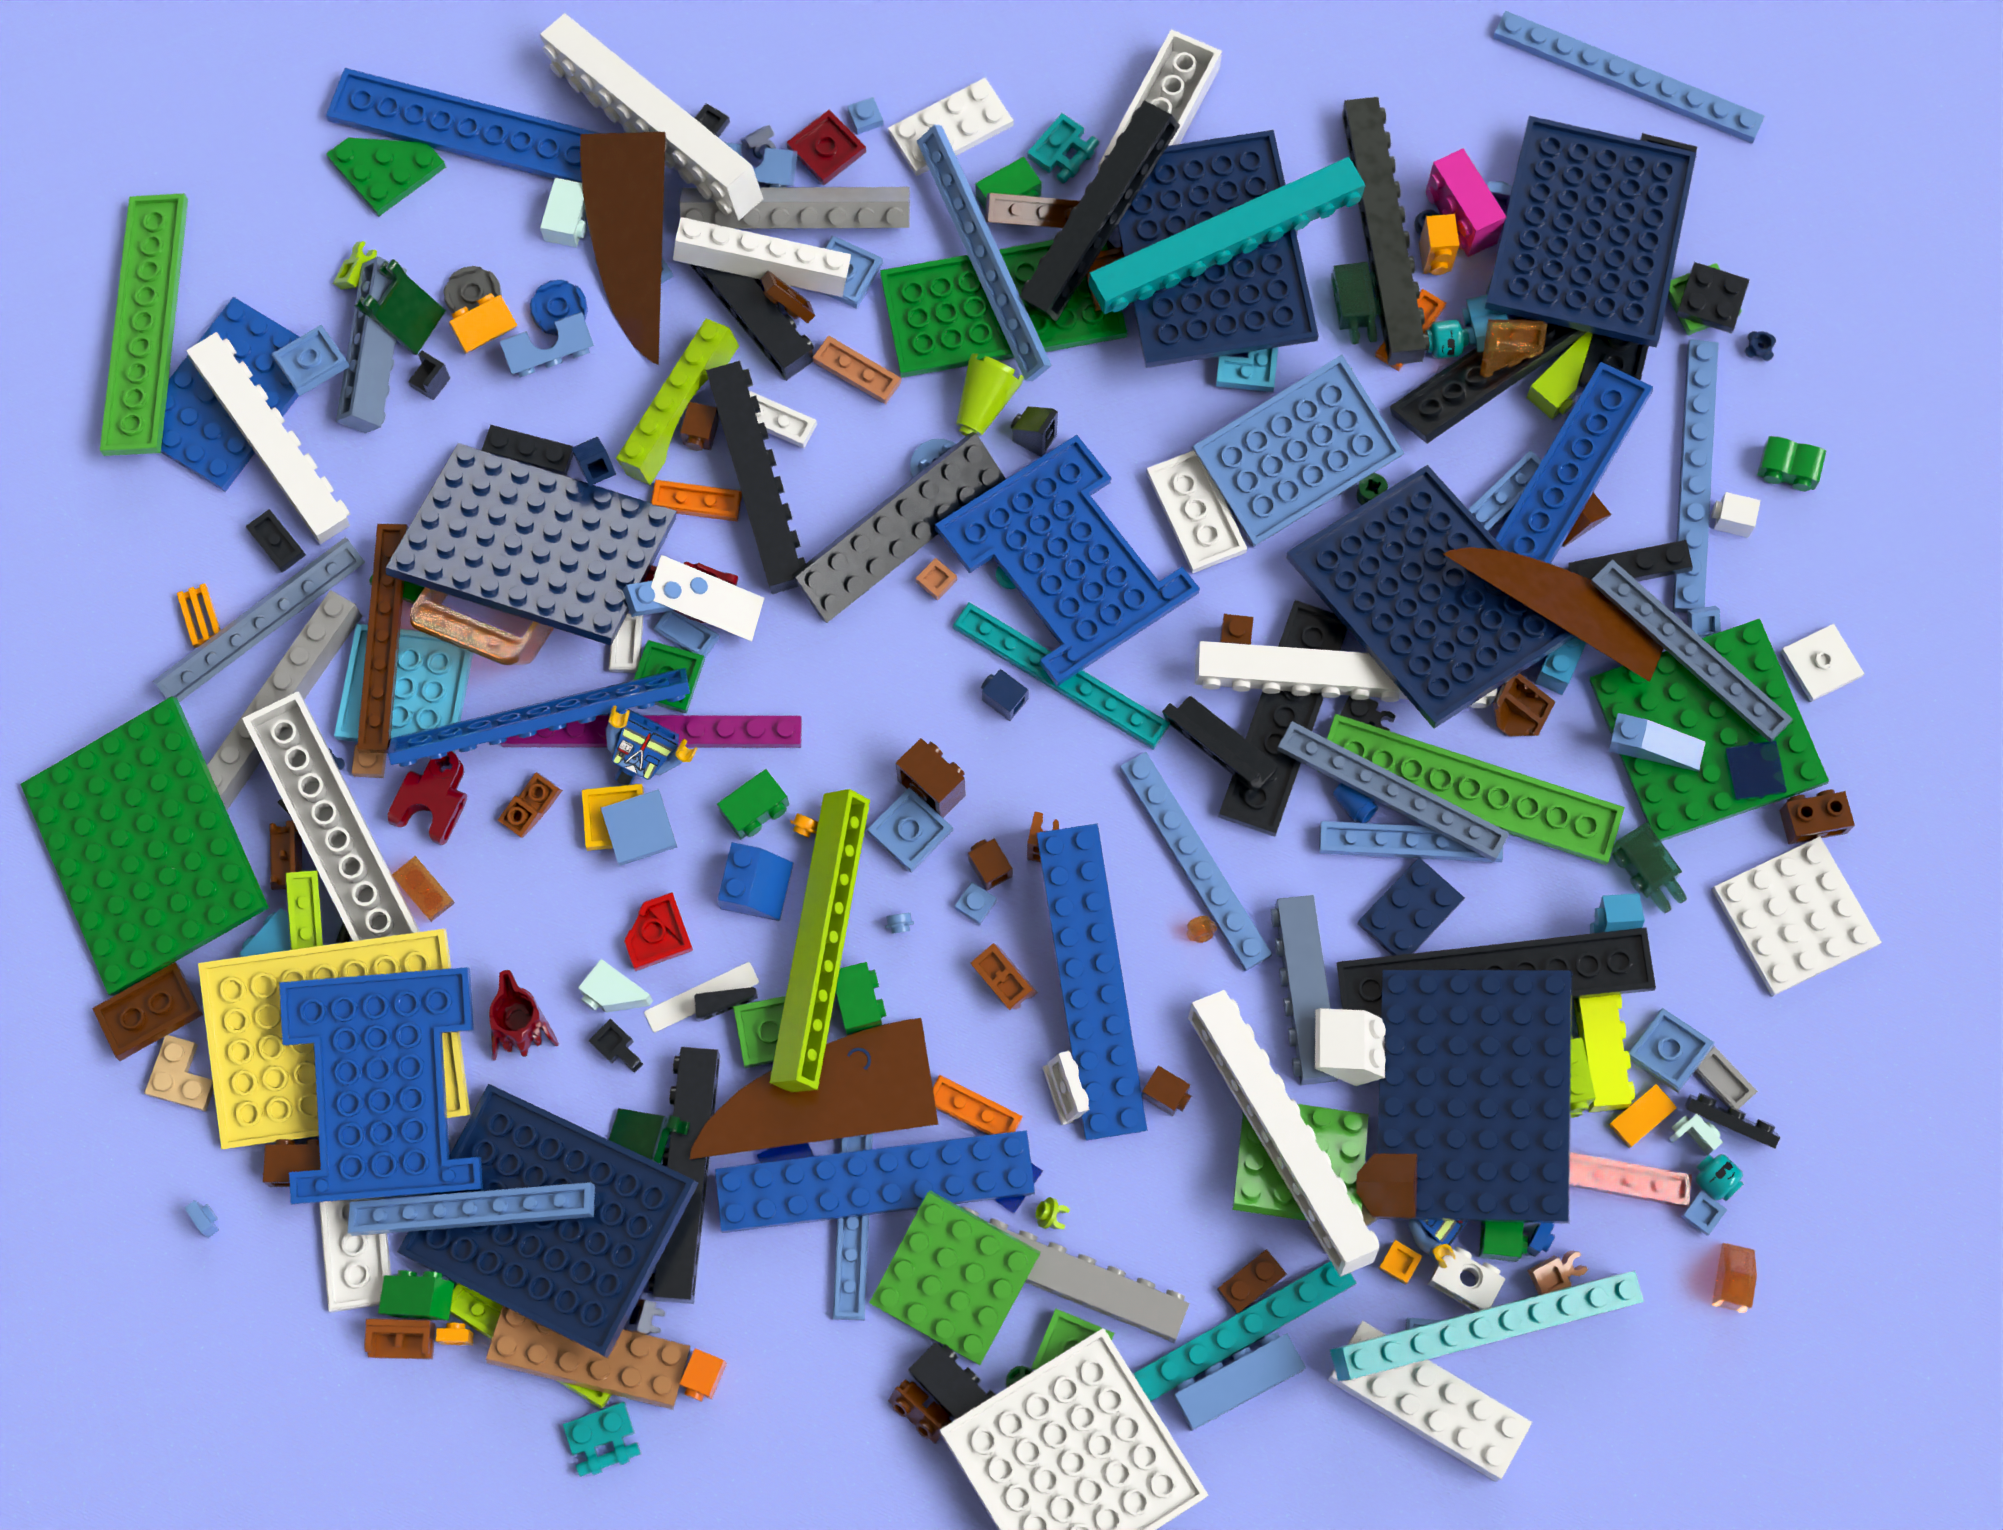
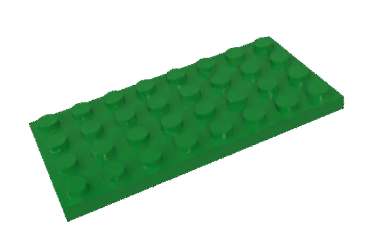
[880,240,1127,378]

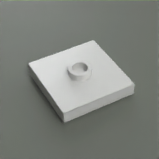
[1780,624,1864,702]

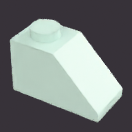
[578,959,653,1013]

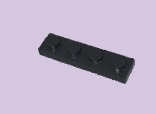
[1568,540,1693,582]

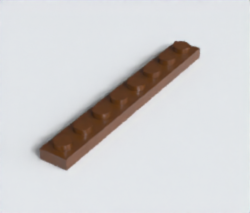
[357,524,408,753]

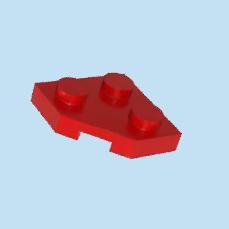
[624,892,693,972]

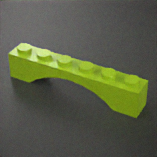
[616,318,739,485]

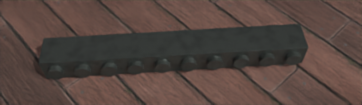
[1342,97,1429,366]

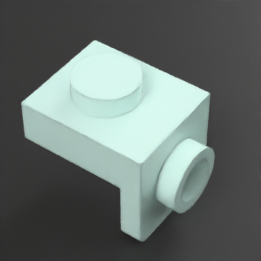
[1669,1114,1723,1156]

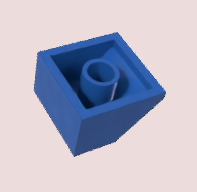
[717,842,794,921]

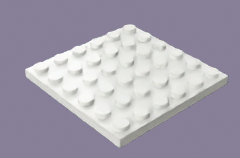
[939,1328,1209,1530]

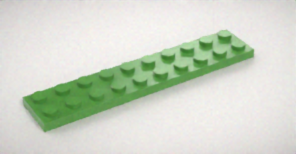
[100,193,188,456]
[1317,714,1625,865]

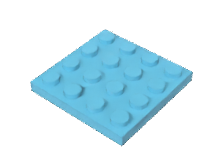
[334,624,476,753]

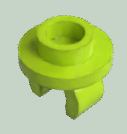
[1035,1197,1070,1229]

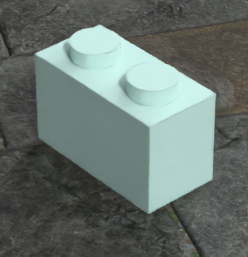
[540,178,587,248]

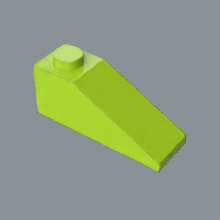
[1526,332,1593,420]

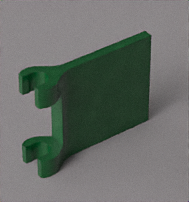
[354,259,446,355]
[609,1108,690,1164]

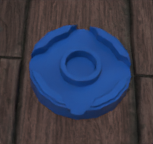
[530,280,588,336]

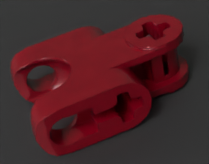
[388,751,467,845]

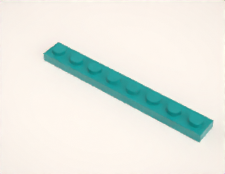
[1133,1261,1357,1402]

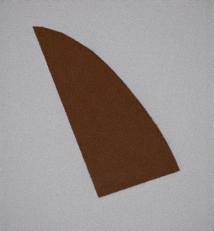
[580,132,666,365]
[1443,547,1664,682]
[689,1018,938,1159]

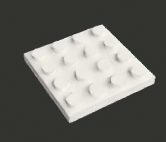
[1712,837,1882,997]

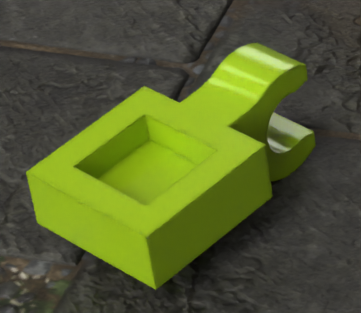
[333,241,377,290]

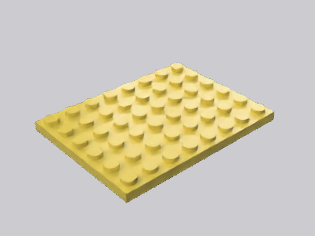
[198,929,470,1149]

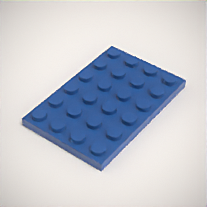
[161,297,300,492]

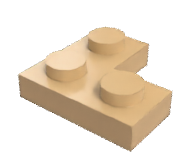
[145,1035,214,1112]

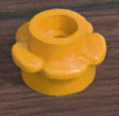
[790,813,818,838]

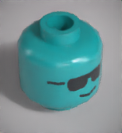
[1425,320,1469,359]
[1696,1154,1744,1201]

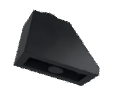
[1010,406,1058,457]

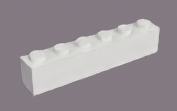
[673,217,851,297]

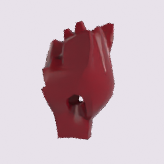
[489,970,559,1061]

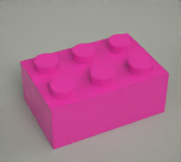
[1425,148,1506,257]

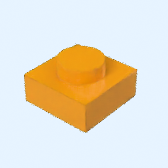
[1378,1240,1423,1285]
[436,1323,474,1346]

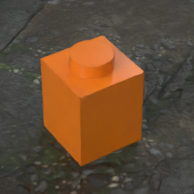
[680,1348,727,1402]

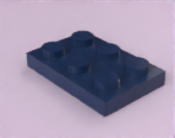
[1357,857,1465,956]

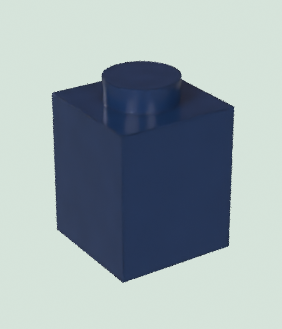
[571,436,616,486]
[981,669,1029,721]

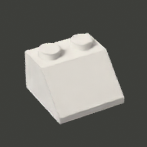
[1315,1009,1386,1086]

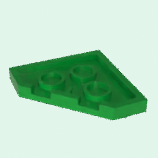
[326,137,446,216]

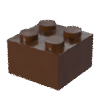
[895,738,966,818]

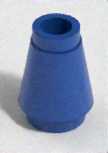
[1333,783,1378,823]

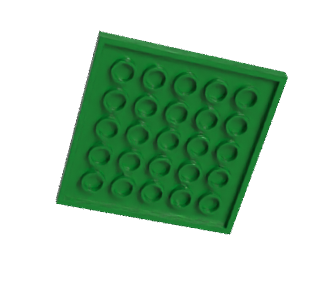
[1589,618,1829,844]

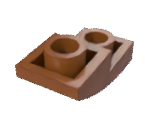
[498,772,563,838]

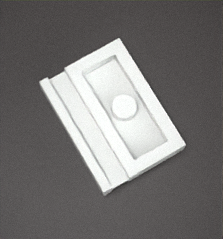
[1042,1051,1089,1125]

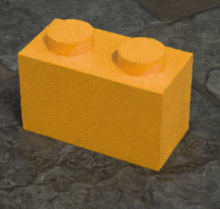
[1419,214,1459,275]
[449,293,518,354]

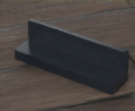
[1162,696,1278,793]

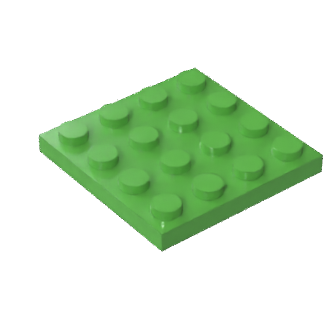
[1232,1104,1369,1221]
[869,1190,1041,1365]

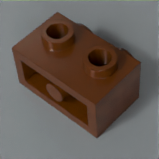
[1779,789,1855,844]

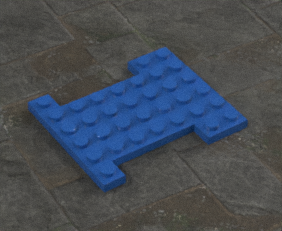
[935,435,1200,687]
[279,967,483,1204]

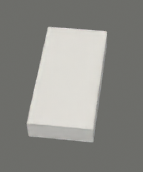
[609,613,644,673]

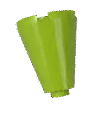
[956,353,1024,436]

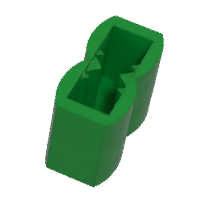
[1757,436,1827,492]

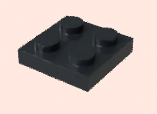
[1676,262,1750,334]

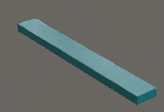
[953,602,1170,750]

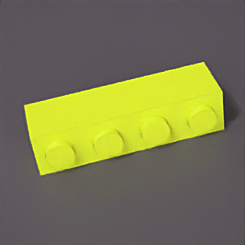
[1573,994,1635,1112]

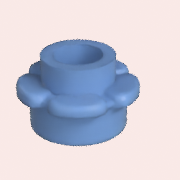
[885,912,915,934]

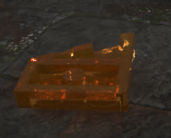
[1480,319,1547,377]

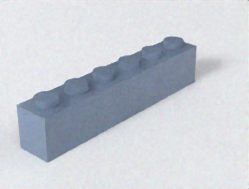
[336,257,407,433]
[1271,895,1338,1085]

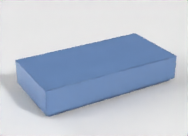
[653,610,720,658]

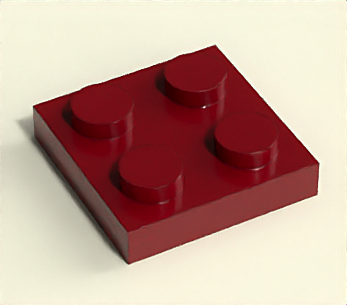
[786,109,866,185]

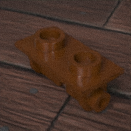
[888,1379,952,1444]

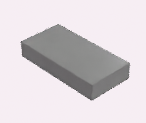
[1694,1046,1758,1109]

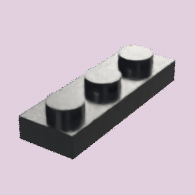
[481,425,574,476]
[1685,1093,1780,1149]

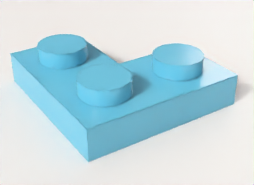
[1216,347,1278,392]

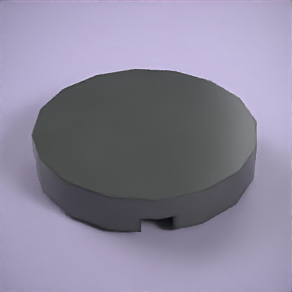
[444,266,502,313]

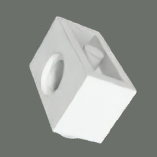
[1427,1247,1506,1311]

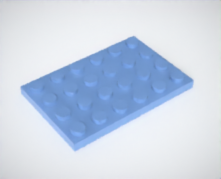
[1192,355,1404,547]

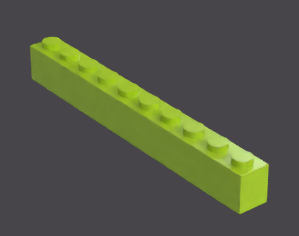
[770,789,870,1093]

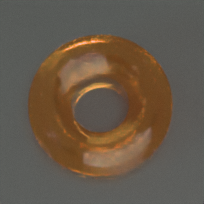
[1187,916,1217,943]

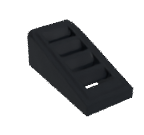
[694,987,758,1022]

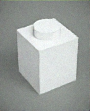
[1711,492,1761,538]

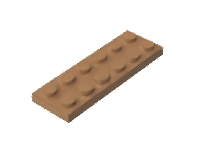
[486,1306,690,1410]

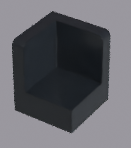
[408,350,451,401]

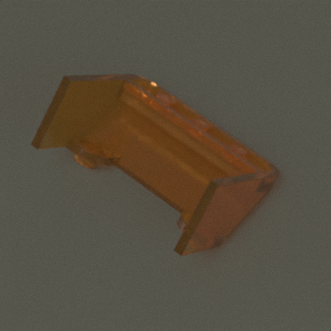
[410,587,554,665]

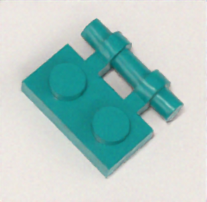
[1027,113,1100,184]
[563,1402,641,1477]

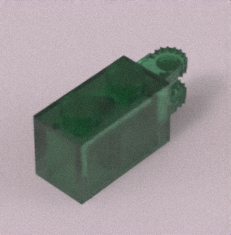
[1331,262,1380,345]
[1612,822,1687,914]

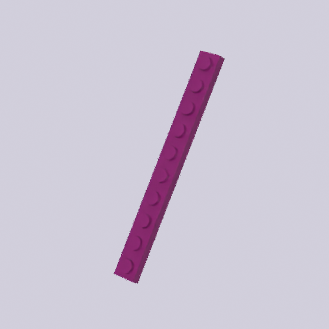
[501,715,802,748]

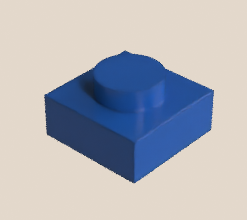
[1527,1223,1555,1257]

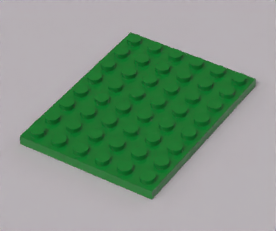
[20,696,269,996]

